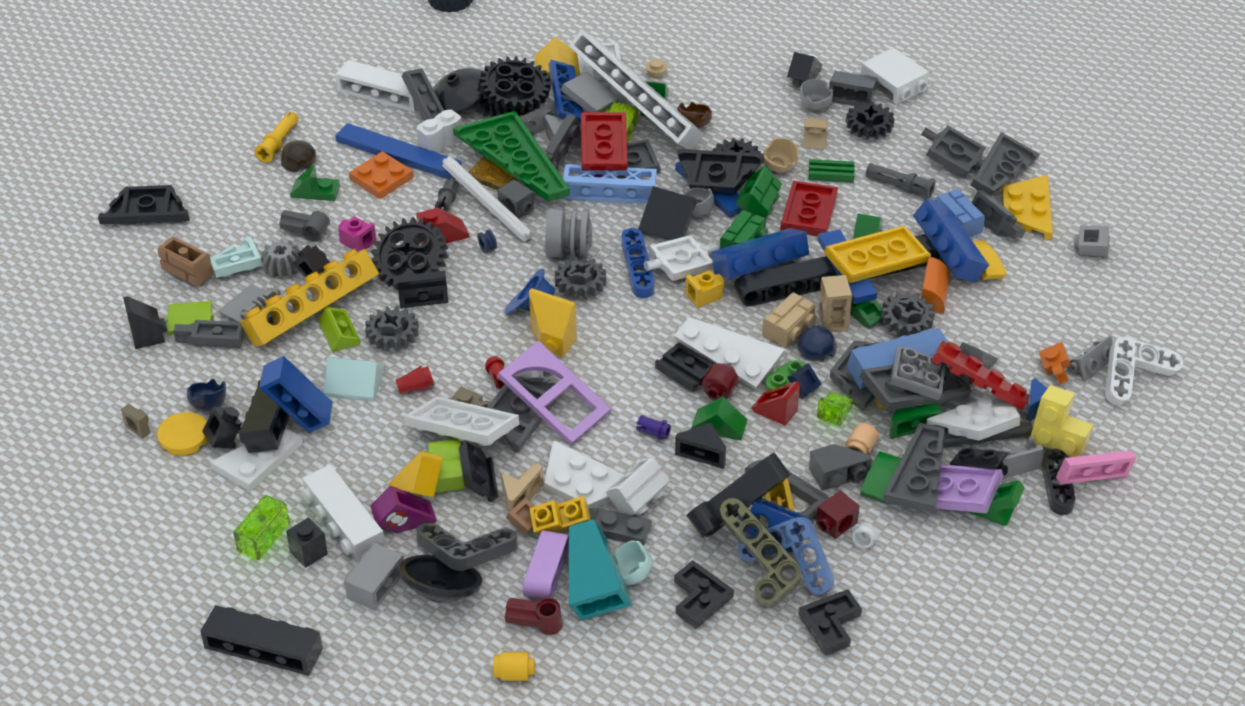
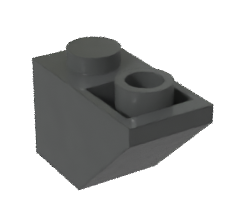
[809,444,872,491]

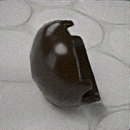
[281,140,316,172]

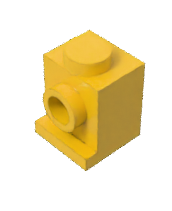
[685,270,724,308]

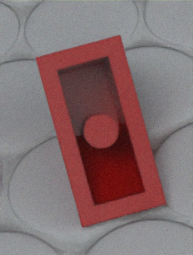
[416,208,470,245]

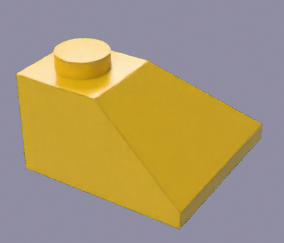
[529,288,577,357]

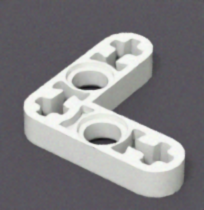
[1105,337,1183,406]

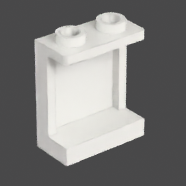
[861,47,929,105]

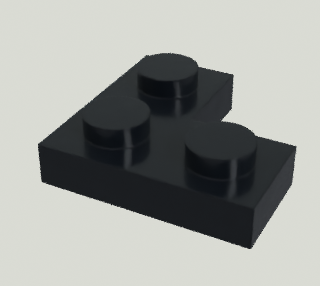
[674,560,734,629]
[798,589,862,656]

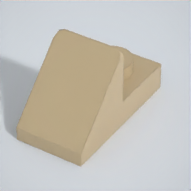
[803,117,828,149]
[501,463,544,513]

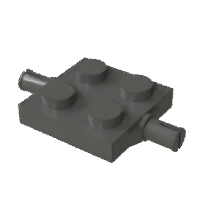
[921,125,986,178]

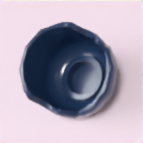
[797,326,837,361]
[187,379,226,411]

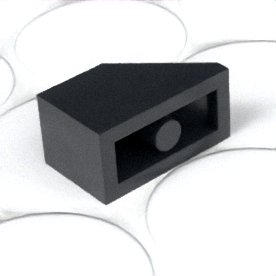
[787,52,823,87]
[123,296,168,349]

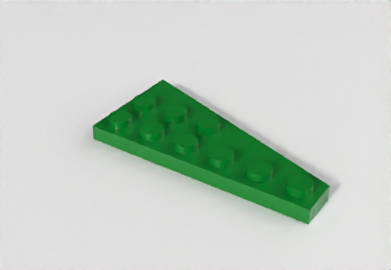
[453,111,570,202]

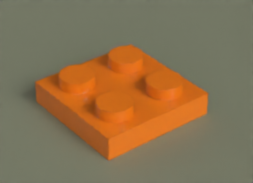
[349,151,414,199]

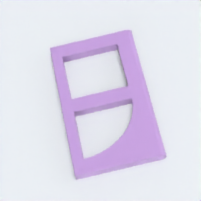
[497,341,612,446]

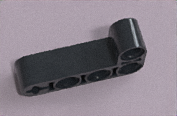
[686,452,791,538]

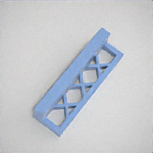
[563,164,657,204]

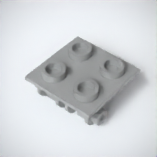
[218,284,288,322]

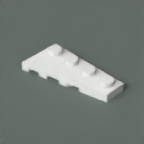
[674,317,785,391]

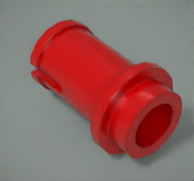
[485,356,505,389]

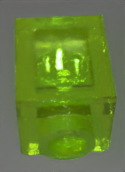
[817,391,853,426]

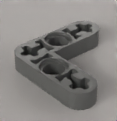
[416,523,517,571]

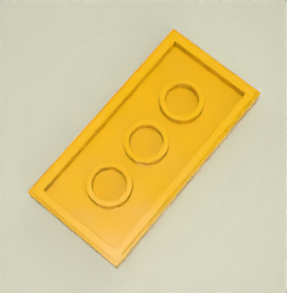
[824,225,931,283]

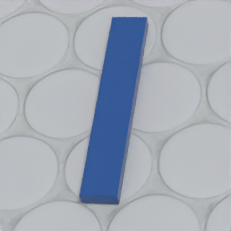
[335,123,462,180]

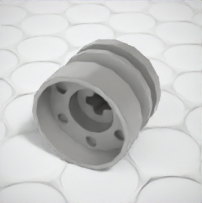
[545,208,592,259]

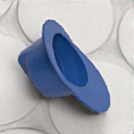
[504,268,555,314]

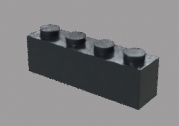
[239,376,290,453]
[200,605,323,676]

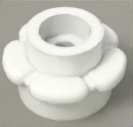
[852,522,878,548]

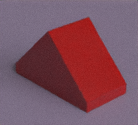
[751,381,800,426]

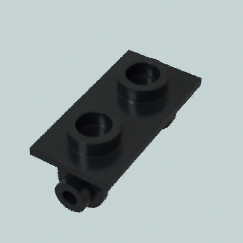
[950,448,1008,476]

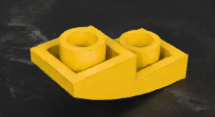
[973,240,1007,280]
[529,496,591,534]

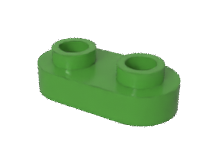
[765,360,805,392]

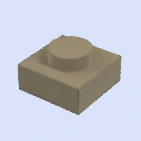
[121,404,150,439]

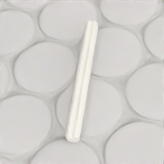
[442,156,532,242]

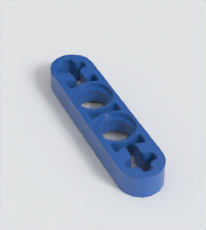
[622,228,654,298]

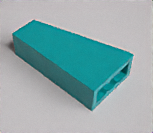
[569,519,632,620]

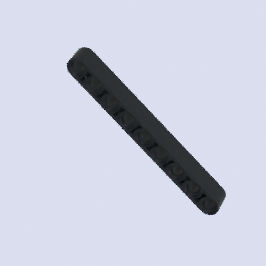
[734,234,940,307]

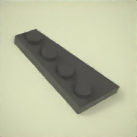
[970,132,1040,196]

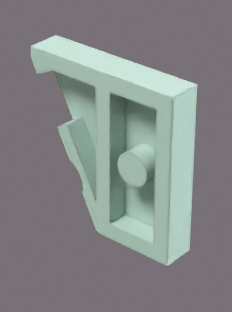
[210,236,263,278]

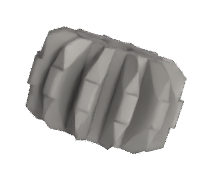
[261,240,300,278]

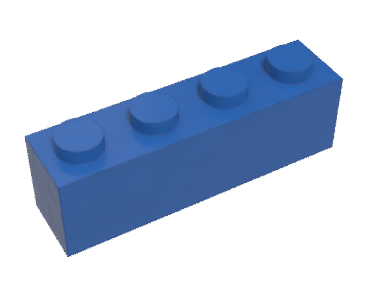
[913,198,989,283]
[711,228,809,279]

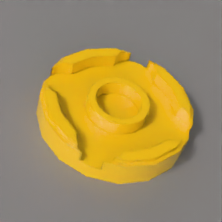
[157,412,208,456]

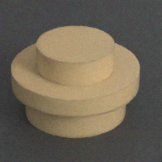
[646,59,667,78]

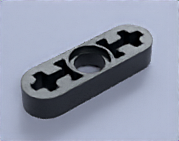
[1041,449,1076,515]

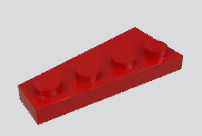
[931,340,1029,410]

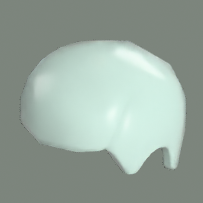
[614,540,653,585]

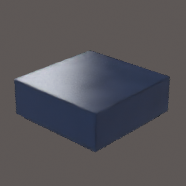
[787,363,821,398]

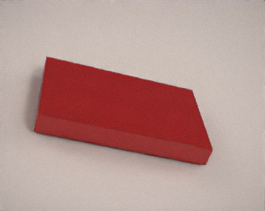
[581,112,628,171]
[780,180,838,236]

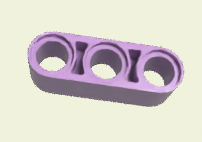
[523,530,569,599]

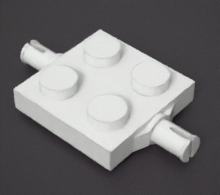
[644,235,719,281]

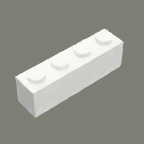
[336,60,417,112]
[301,464,385,563]

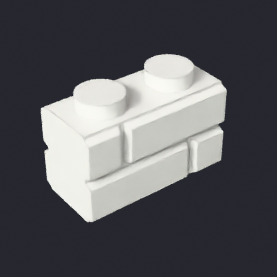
[606,457,670,516]

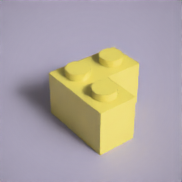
[1030,385,1094,457]

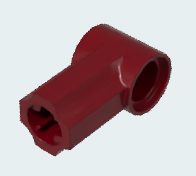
[505,598,563,635]

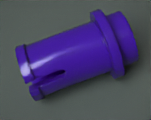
[636,415,671,440]

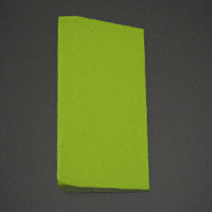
[318,307,361,351]

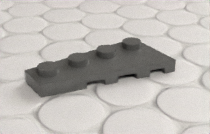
[883,423,945,514]

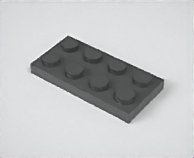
[860,364,972,411]

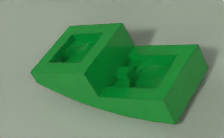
[850,299,883,328]
[860,451,902,504]

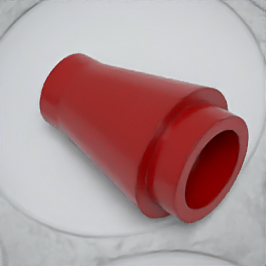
[395,366,435,394]

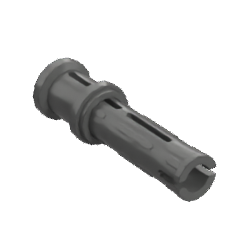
[865,163,936,199]

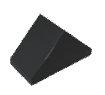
[675,423,726,469]

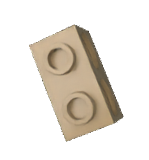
[818,275,852,332]

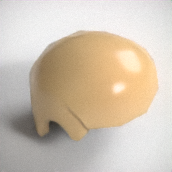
[763,138,799,173]

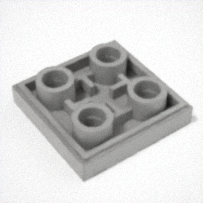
[561,72,619,112]
[889,346,946,400]

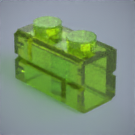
[233,495,290,561]

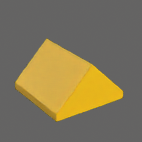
[535,37,580,84]

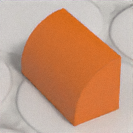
[921,257,950,314]

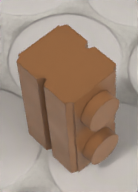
[157,236,213,286]

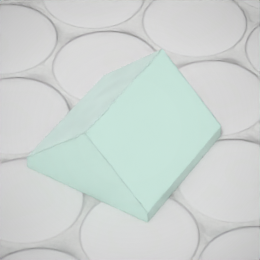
[324,357,385,401]

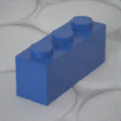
[260,356,333,433]

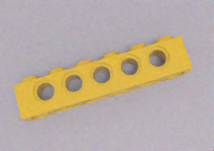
[240,248,379,347]

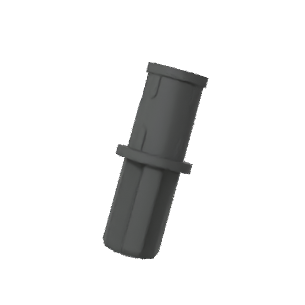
[435,177,459,212]

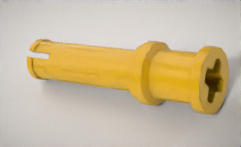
[254,111,299,162]

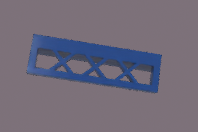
[548,60,583,124]

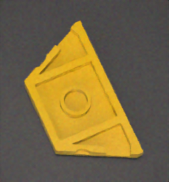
[1002,175,1053,240]

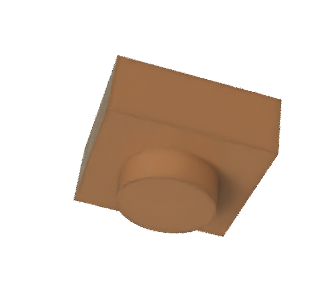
[506,497,535,536]

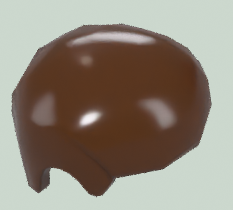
[677,102,712,128]

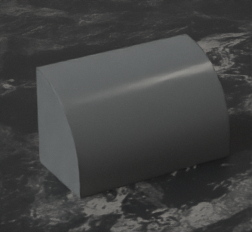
[829,70,877,106]

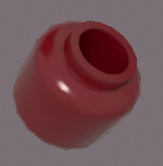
[702,363,739,400]

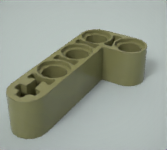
[720,498,801,608]

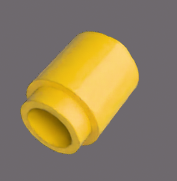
[493,652,536,681]

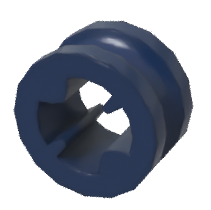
[477,229,497,253]

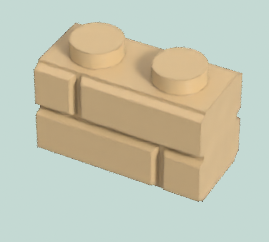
[762,293,816,348]

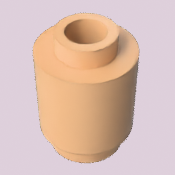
[845,423,879,455]

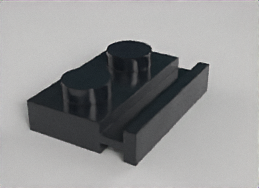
[397,271,449,309]
[655,342,714,392]
[459,442,499,502]

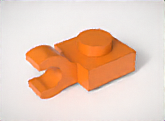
[1039,342,1071,385]

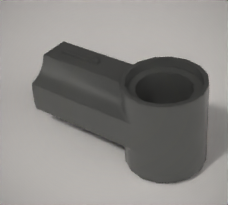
[279,210,330,242]

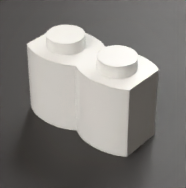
[416,110,462,153]

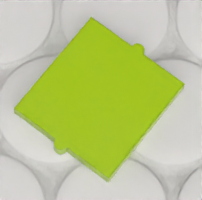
[165,301,214,335]

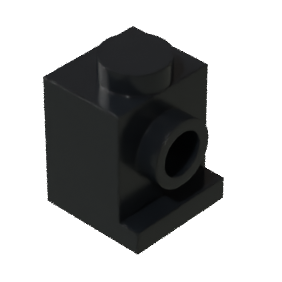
[293,245,330,277]
[202,407,242,449]

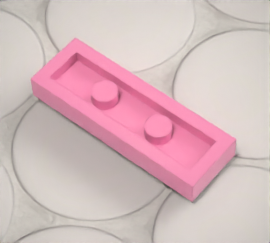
[1056,450,1136,485]

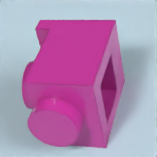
[338,216,376,251]

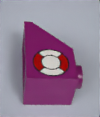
[370,485,437,533]

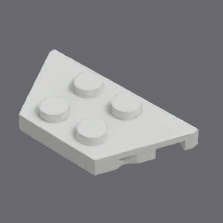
[927,395,1020,441]
[544,440,624,509]

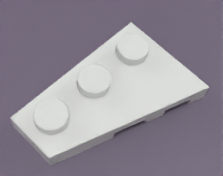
[210,428,303,491]

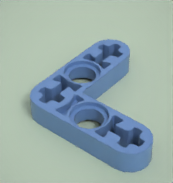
[738,517,834,595]

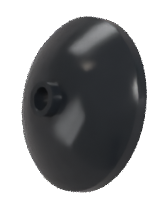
[433,68,483,115]
[399,555,482,602]

